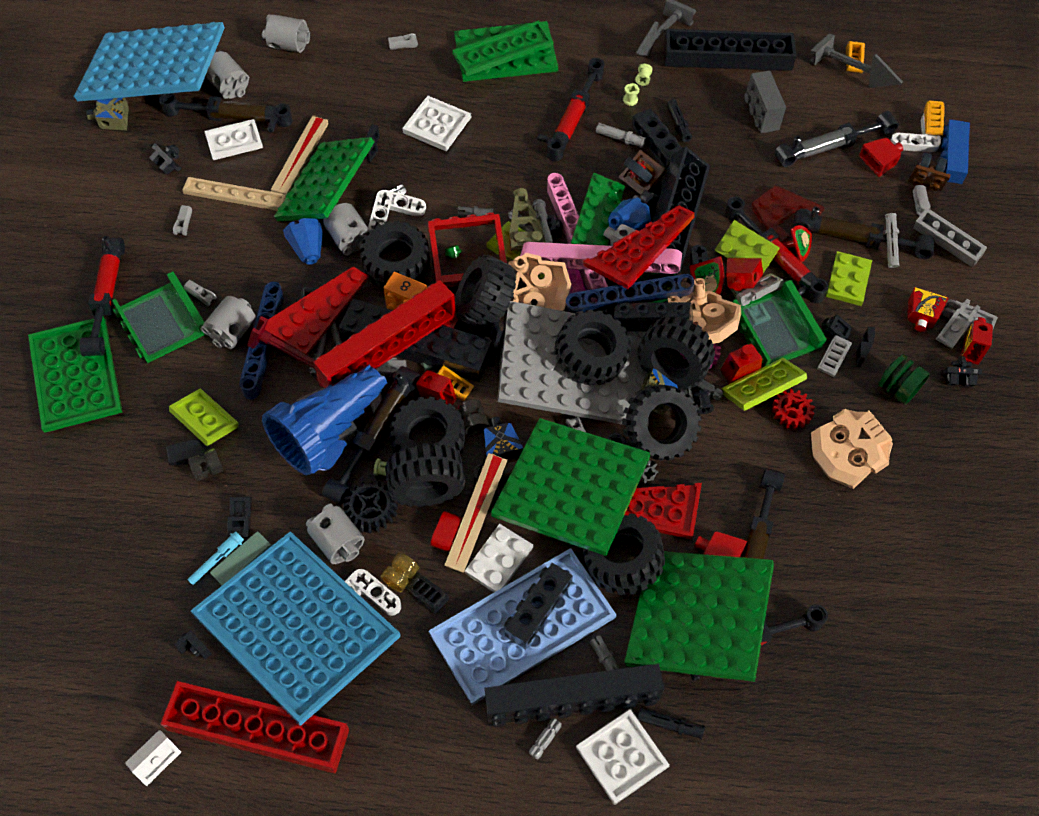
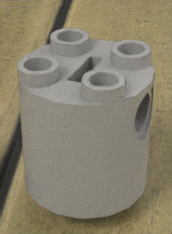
[262,14,310,53]
[205,51,249,99]
[323,203,370,256]
[201,296,256,349]
[306,504,365,564]

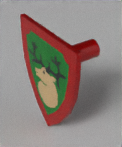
[782,225,812,262]
[689,256,724,295]

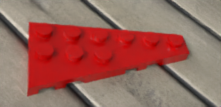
[583,205,695,289]

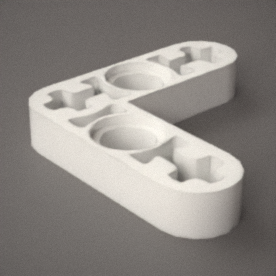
[891,113,941,152]
[368,190,426,230]
[345,569,401,616]

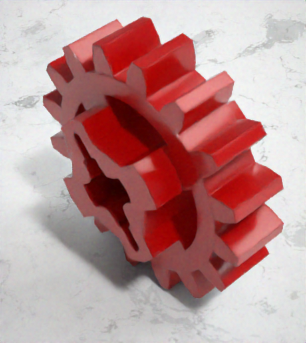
[772,389,815,429]

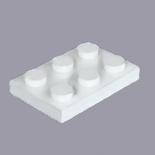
[205,119,263,160]
[465,524,533,592]

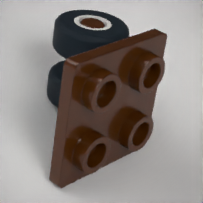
[908,153,951,191]

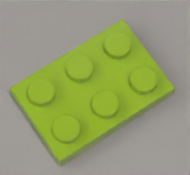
[715,220,780,273]
[826,251,872,306]
[169,388,238,446]

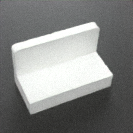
[125,730,181,786]

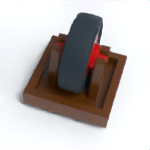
[619,150,667,195]

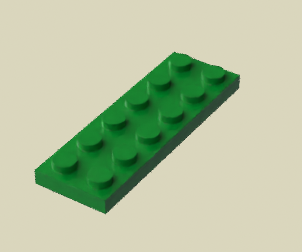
[452,21,553,76]
[570,173,625,246]

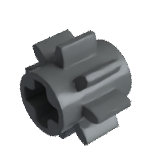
[641,460,659,483]

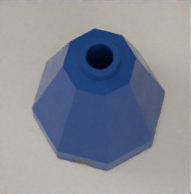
[608,198,651,231]
[283,218,323,265]

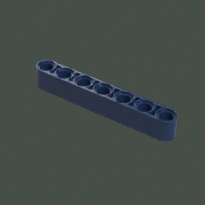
[566,274,694,314]
[239,282,284,400]

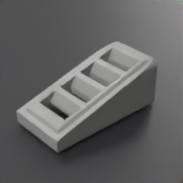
[817,335,852,377]

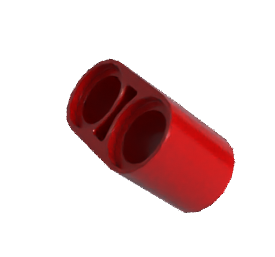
[431,511,463,552]

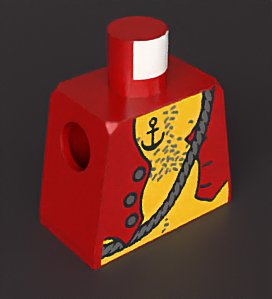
[907,287,949,332]
[961,317,993,365]

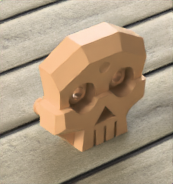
[508,253,571,311]
[668,278,741,344]
[811,409,893,489]

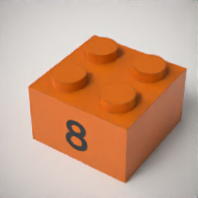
[384,271,427,310]

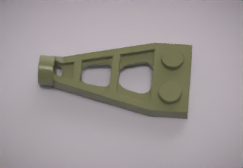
[509,188,546,251]

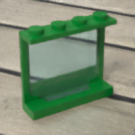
[112,272,206,363]
[733,280,826,368]

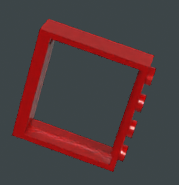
[427,213,507,288]

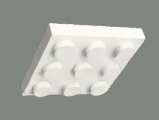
[403,96,471,151]
[576,710,670,805]

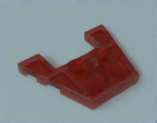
[751,185,825,243]

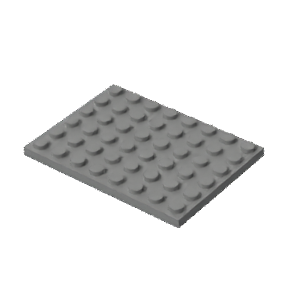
[497,301,649,426]

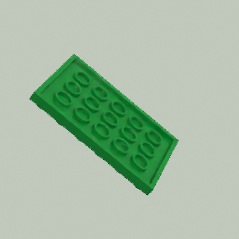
[454,21,558,82]
[274,137,374,221]
[28,316,123,433]

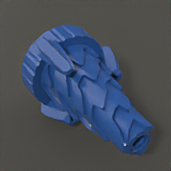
[262,364,387,475]

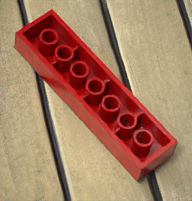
[314,280,456,388]
[161,681,349,774]

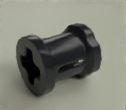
[694,389,714,414]

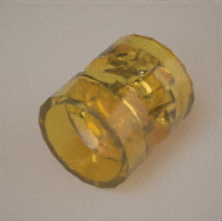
[381,552,419,592]

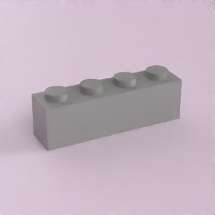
[914,208,987,268]

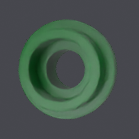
[444,245,462,259]

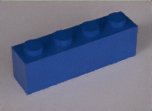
[941,119,970,184]

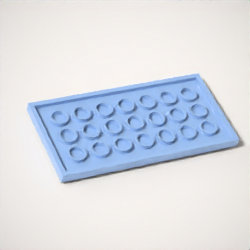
[429,548,616,705]

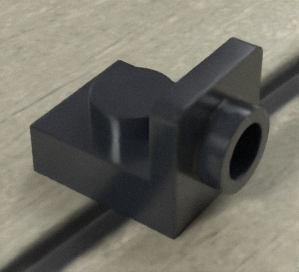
[546,214,563,238]
[821,315,853,340]
[174,630,212,660]

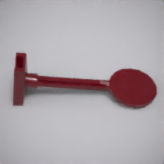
[247,316,323,388]

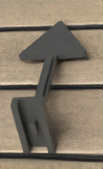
[636,0,696,56]
[810,33,903,88]

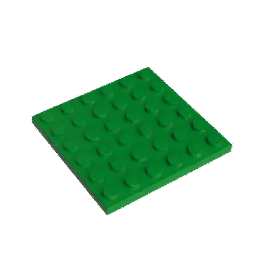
[491,418,650,556]
[625,551,774,682]

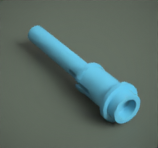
[187,531,244,585]

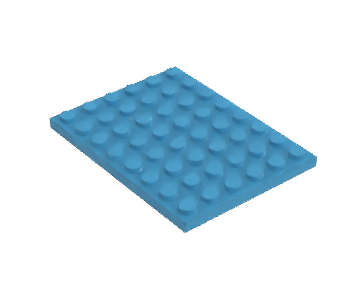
[74,22,225,101]
[191,532,401,726]

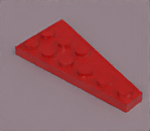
[265,267,368,356]
[625,483,702,539]

